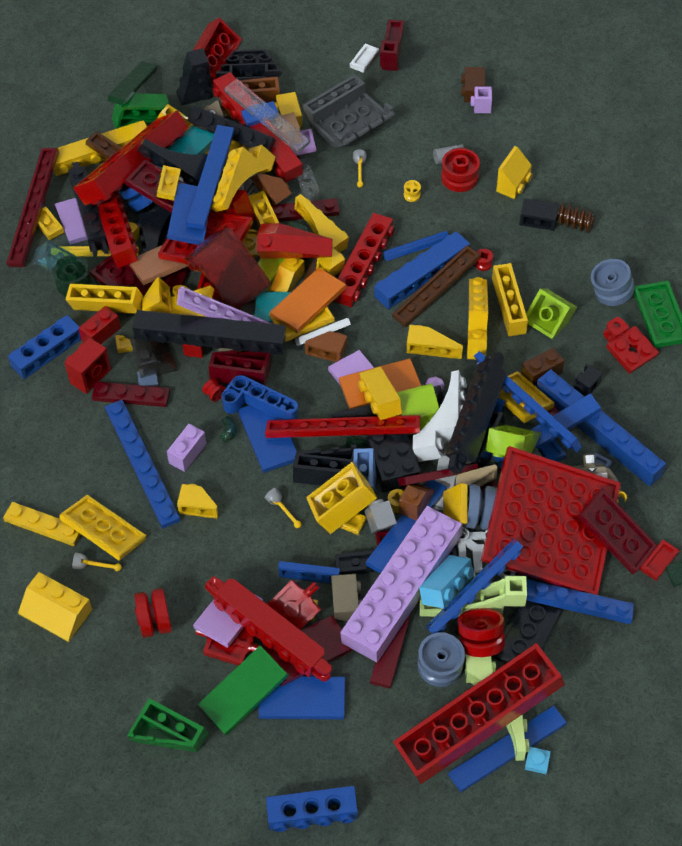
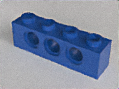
[8,315,81,379]
[266,786,358,832]

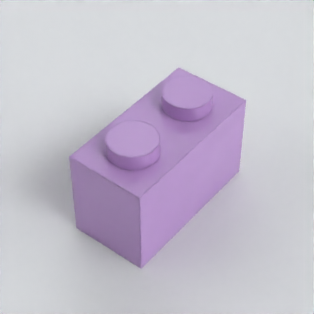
[167,424,207,472]

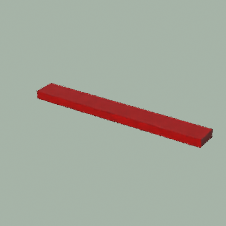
[265,415,421,438]

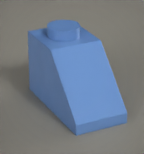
[353,448,377,492]

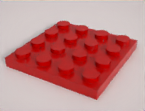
[158,210,253,271]

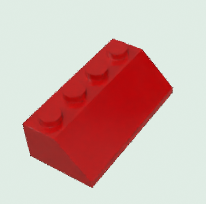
[193,17,242,83]

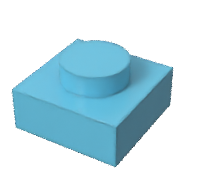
[525,746,551,774]

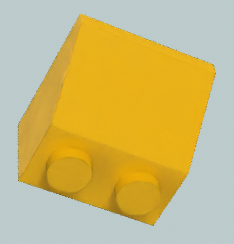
[496,146,533,199]

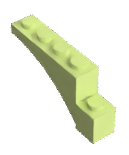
[420,576,527,617]
[465,654,529,761]

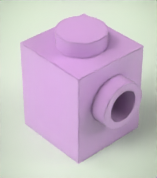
[471,87,492,113]

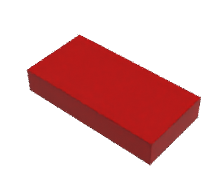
[640,539,680,581]

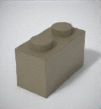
[331,574,362,621]

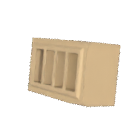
[456,465,497,487]

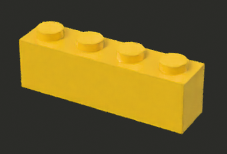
[492,263,528,336]
[66,284,144,314]

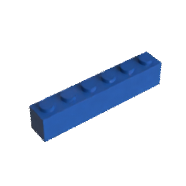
[374,232,470,310]

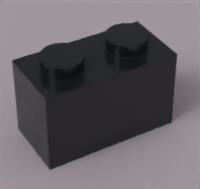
[519,198,559,231]

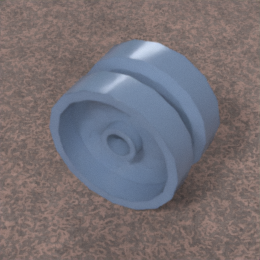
[590,259,635,306]
[463,484,497,530]
[417,632,465,687]

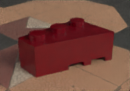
[208,350,272,386]

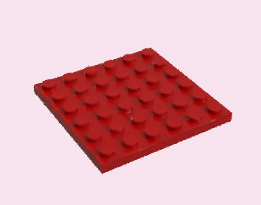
[480,446,621,595]

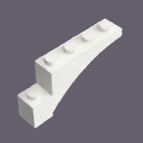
[413,370,467,462]

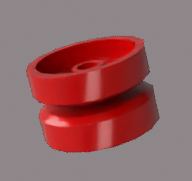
[441,148,480,192]
[134,588,172,638]
[458,608,505,657]

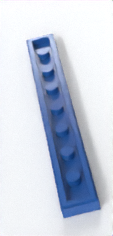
[186,125,234,230]

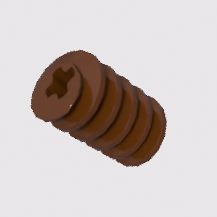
[556,203,596,233]

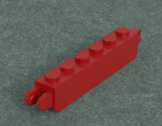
[205,576,332,682]

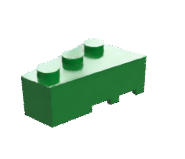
[112,93,170,129]
[127,698,209,753]

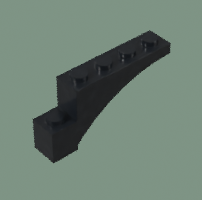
[137,139,228,186]
[137,204,172,253]

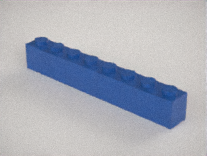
[537,369,666,487]

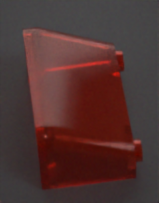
[185,228,271,310]

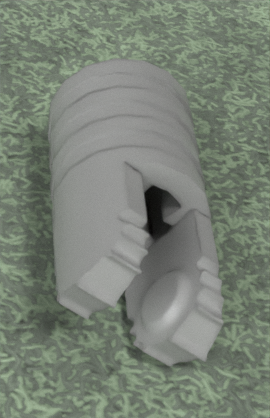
[433,144,464,164]

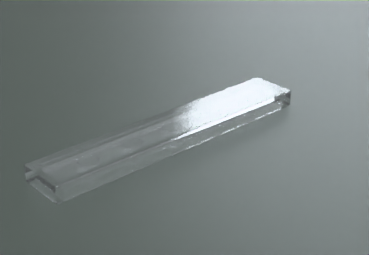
[224,79,310,154]

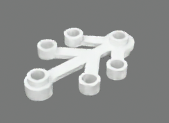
[456,527,516,579]

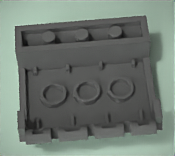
[302,74,395,148]

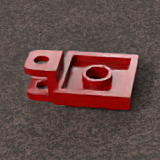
[603,317,659,374]

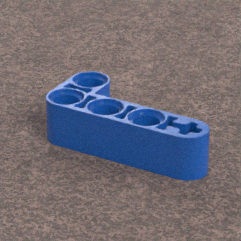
[222,375,298,420]

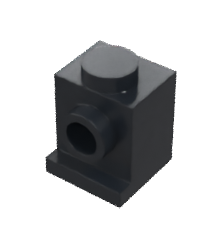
[574,363,603,396]

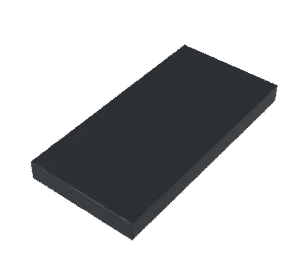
[492,600,563,664]

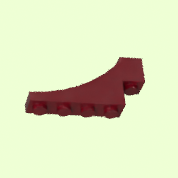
[380,19,404,71]

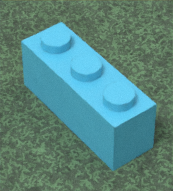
[419,555,474,609]

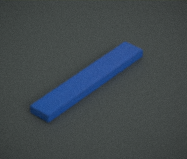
[491,393,601,470]
[366,480,447,573]
[448,706,567,793]

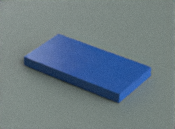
[167,182,208,246]
[238,403,297,473]
[259,677,345,719]

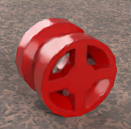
[475,249,493,271]
[202,378,226,402]

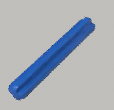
[383,231,449,261]

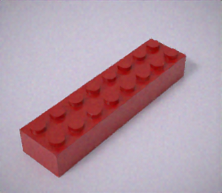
[73,110,188,205]
[393,643,565,784]

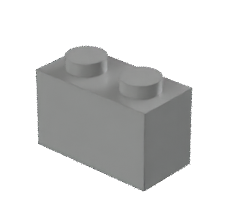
[364,499,397,533]

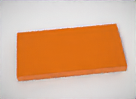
[270,268,346,333]
[339,359,421,409]

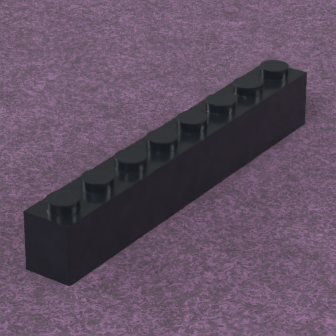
[133,310,286,354]

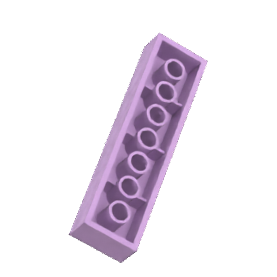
[340,506,462,663]

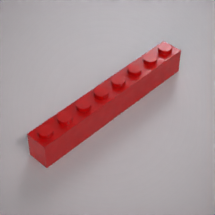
[212,72,303,182]

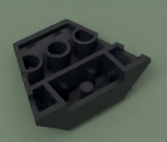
[215,49,282,80]

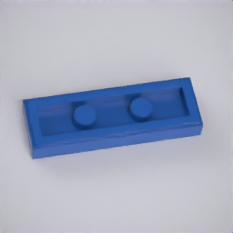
[278,561,340,584]

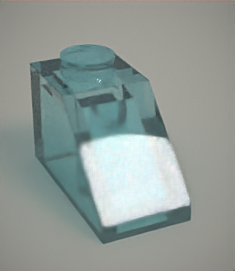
[33,240,77,272]

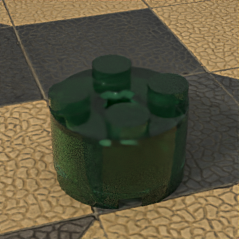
[52,255,92,298]

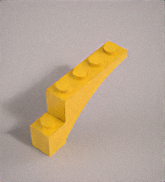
[211,145,275,212]
[294,194,349,277]
[467,277,488,360]

